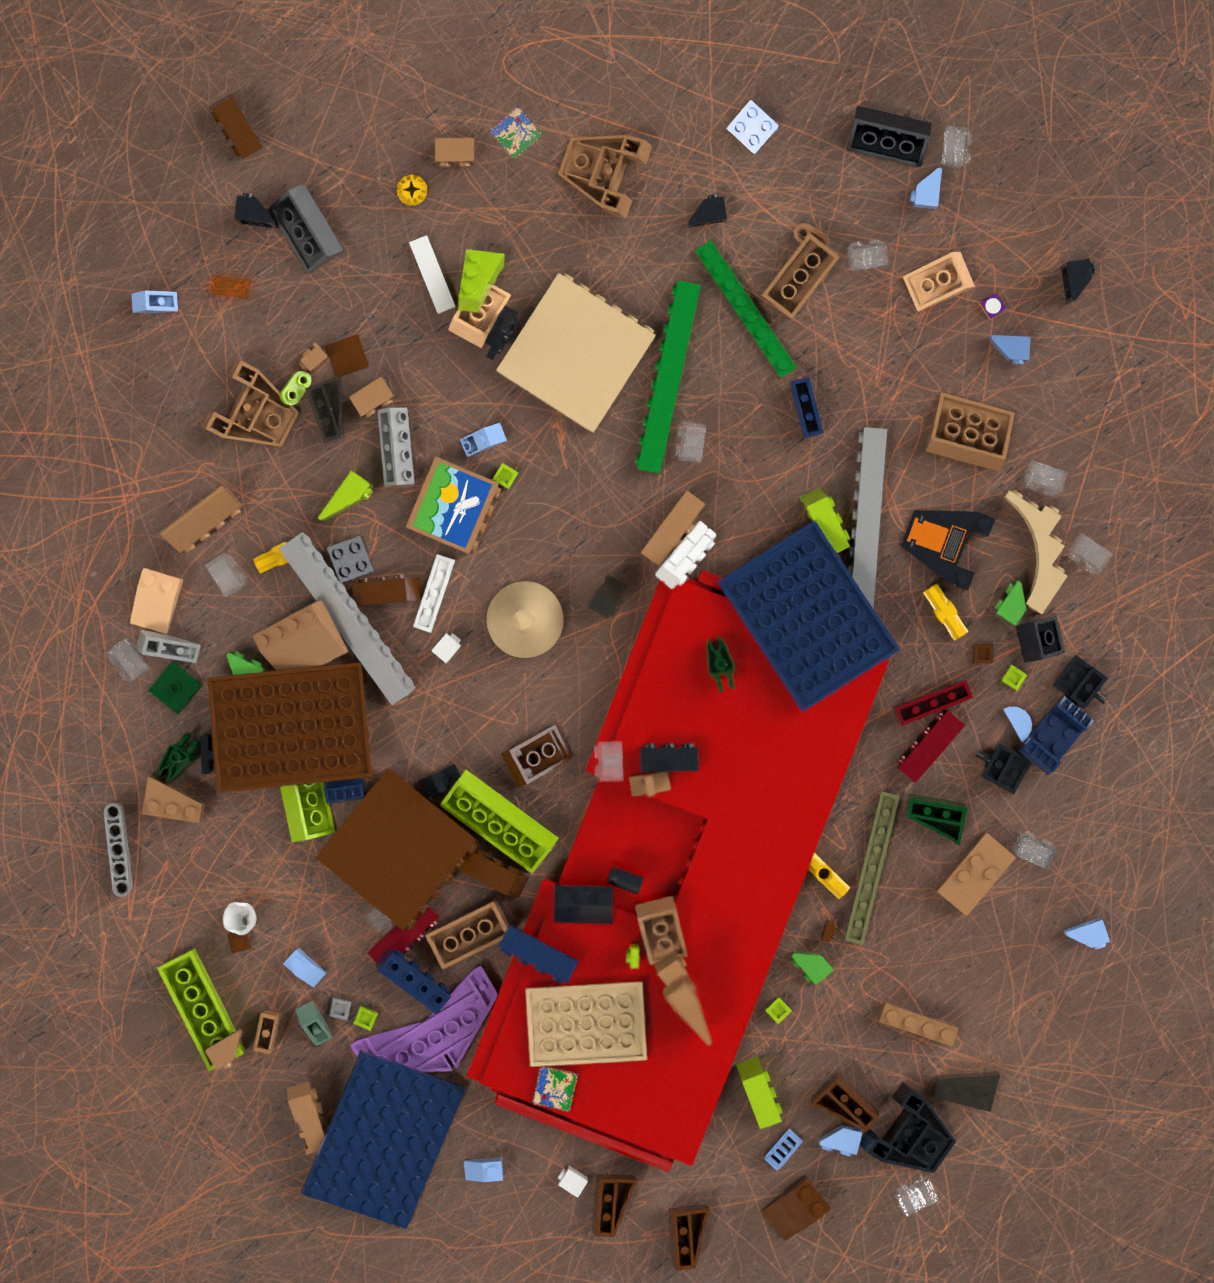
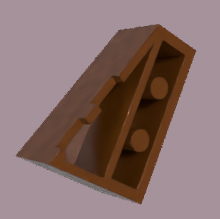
[211,94,263,159]
[352,574,422,606]
[459,848,529,897]
[592,1174,638,1237]
[668,1205,710,1271]

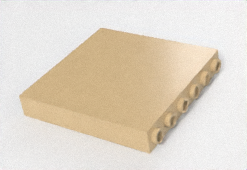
[496,273,656,434]

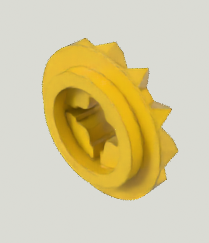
[396,174,427,206]

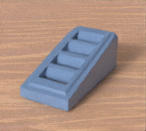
[763,1128,803,1171]

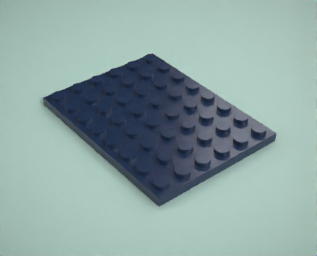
[717,520,900,713]
[301,1050,466,1229]

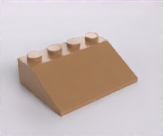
[926,392,1015,472]
[160,486,243,554]
[253,600,348,671]

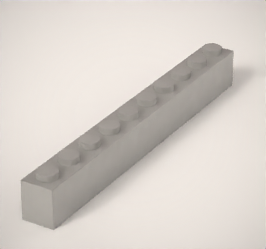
[848,427,887,608]
[279,532,415,705]

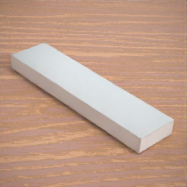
[409,235,456,314]
[413,554,455,633]

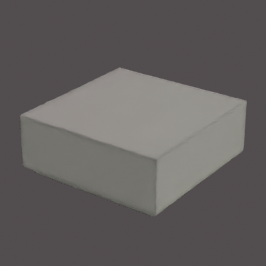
[329,997,352,1020]

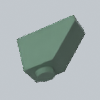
[295,1001,333,1046]

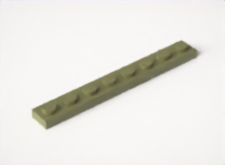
[844,791,900,945]

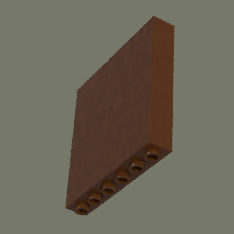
[315,768,479,931]

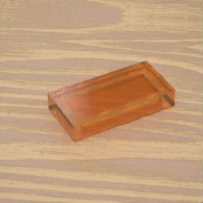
[210,275,251,299]

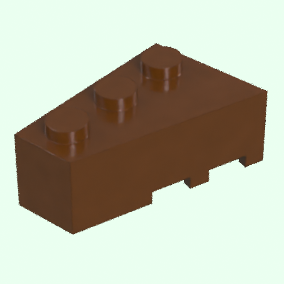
[811,1072,879,1132]

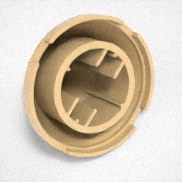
[487,581,563,658]

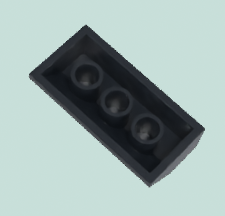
[846,105,932,167]

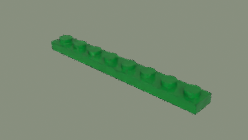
[695,240,797,379]

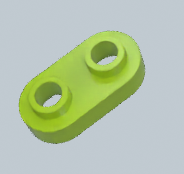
[280,371,311,405]

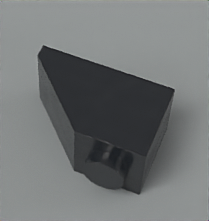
[688,194,727,228]

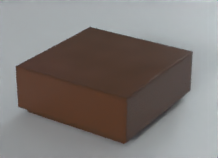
[973,644,993,664]

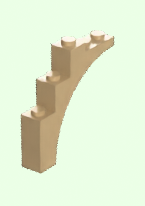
[1003,490,1068,614]

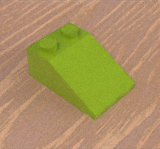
[318,471,373,521]

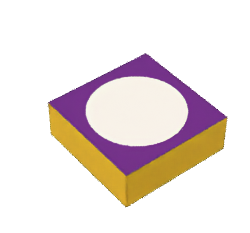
[979,293,1006,320]

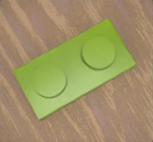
[627,944,639,968]

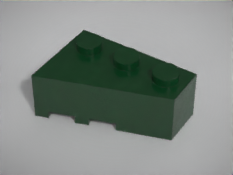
[905,793,967,846]

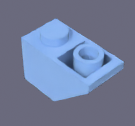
[460,423,507,457]
[818,1124,862,1156]

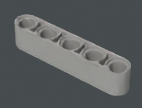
[104,802,133,897]

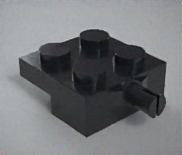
[486,305,519,360]
[1052,655,1108,709]
[975,742,1031,794]

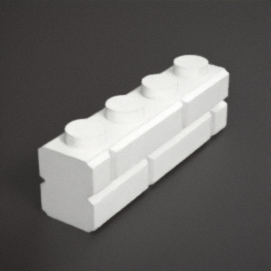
[655,521,716,589]

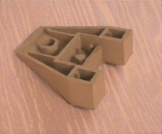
[558,135,652,219]
[201,359,299,447]
[655,953,712,1045]

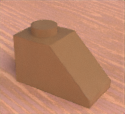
[205,1028,243,1071]

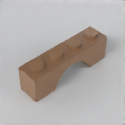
[877,1000,959,1046]

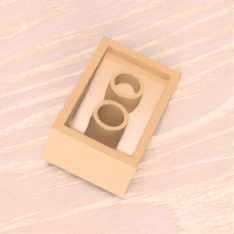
[903,252,975,312]
[448,285,511,348]
[130,568,184,634]

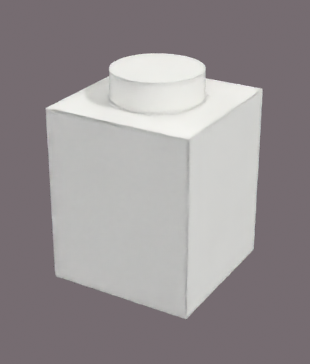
[432,633,462,663]
[558,1166,588,1197]

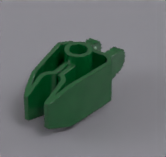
[707,636,736,692]
[157,732,200,784]

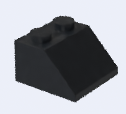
[234,193,278,229]
[1061,258,1095,304]
[1016,616,1065,663]

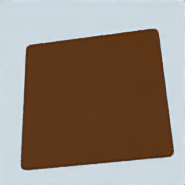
[326,334,369,378]

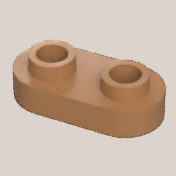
[794,223,830,247]

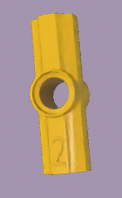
[253,542,289,574]
[922,583,968,640]
[808,853,850,899]

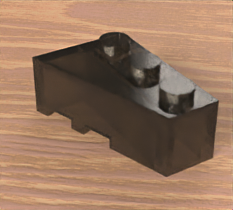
[305,376,344,444]
[588,574,627,619]
[932,1071,1000,1112]

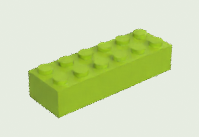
[440,770,559,874]
[157,948,246,1071]

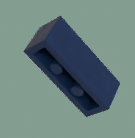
[789,377,823,439]

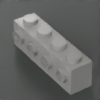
[377,408,414,487]

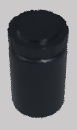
[607,865,645,895]

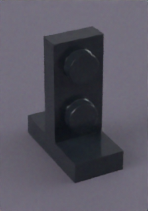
[201,735,214,774]
[420,764,461,797]

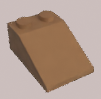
[635,896,688,965]

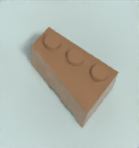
[142,775,205,823]
[287,1082,329,1155]

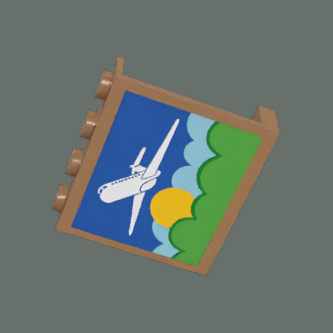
[406,456,501,554]

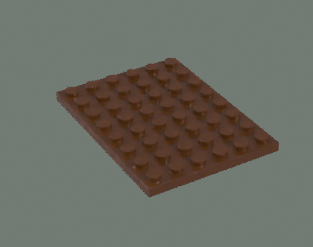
[207,662,372,793]

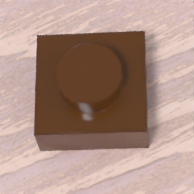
[821,920,837,942]
[227,933,251,953]

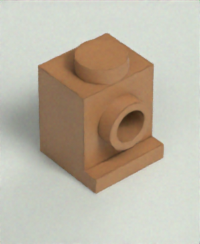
[298,342,330,373]

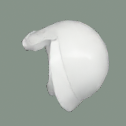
[223,902,257,935]

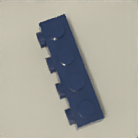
[498,924,579,984]
[375,948,451,1014]

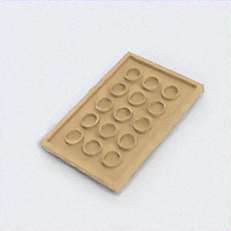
[526,981,647,1067]

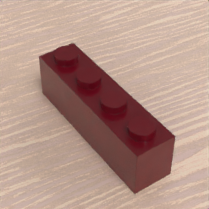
[892,679,973,726]
[896,710,965,784]
[367,904,439,963]

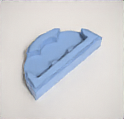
[1003,706,1032,742]

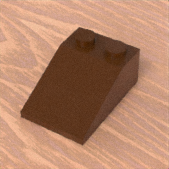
[500,725,572,787]
[761,1175,831,1241]

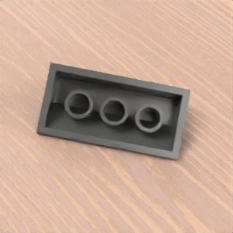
[268,184,343,274]

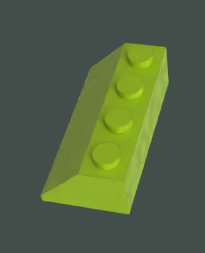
[280,782,335,842]

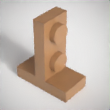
[629,771,671,797]

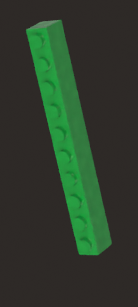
[634,280,701,475]

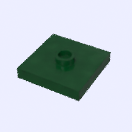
[148,661,202,715]

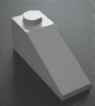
[136,630,201,663]

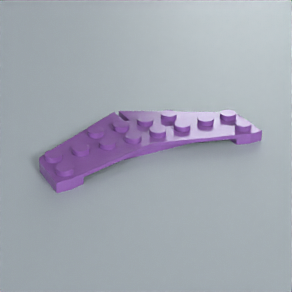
[350,965,497,1072]

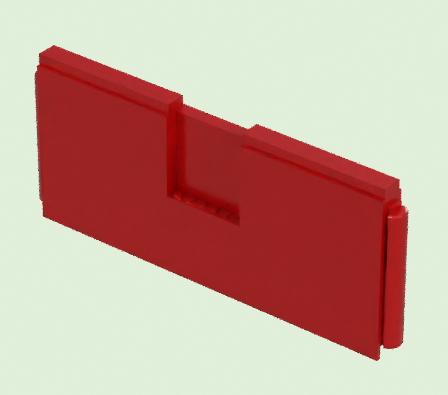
[466,570,889,1173]

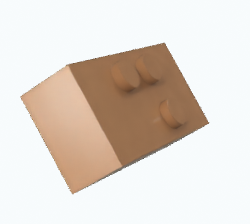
[762,233,840,319]
[640,491,705,567]
[935,831,1016,916]
[425,899,509,970]

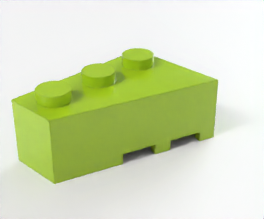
[459,249,505,313]
[799,487,850,553]
[736,1056,783,1130]

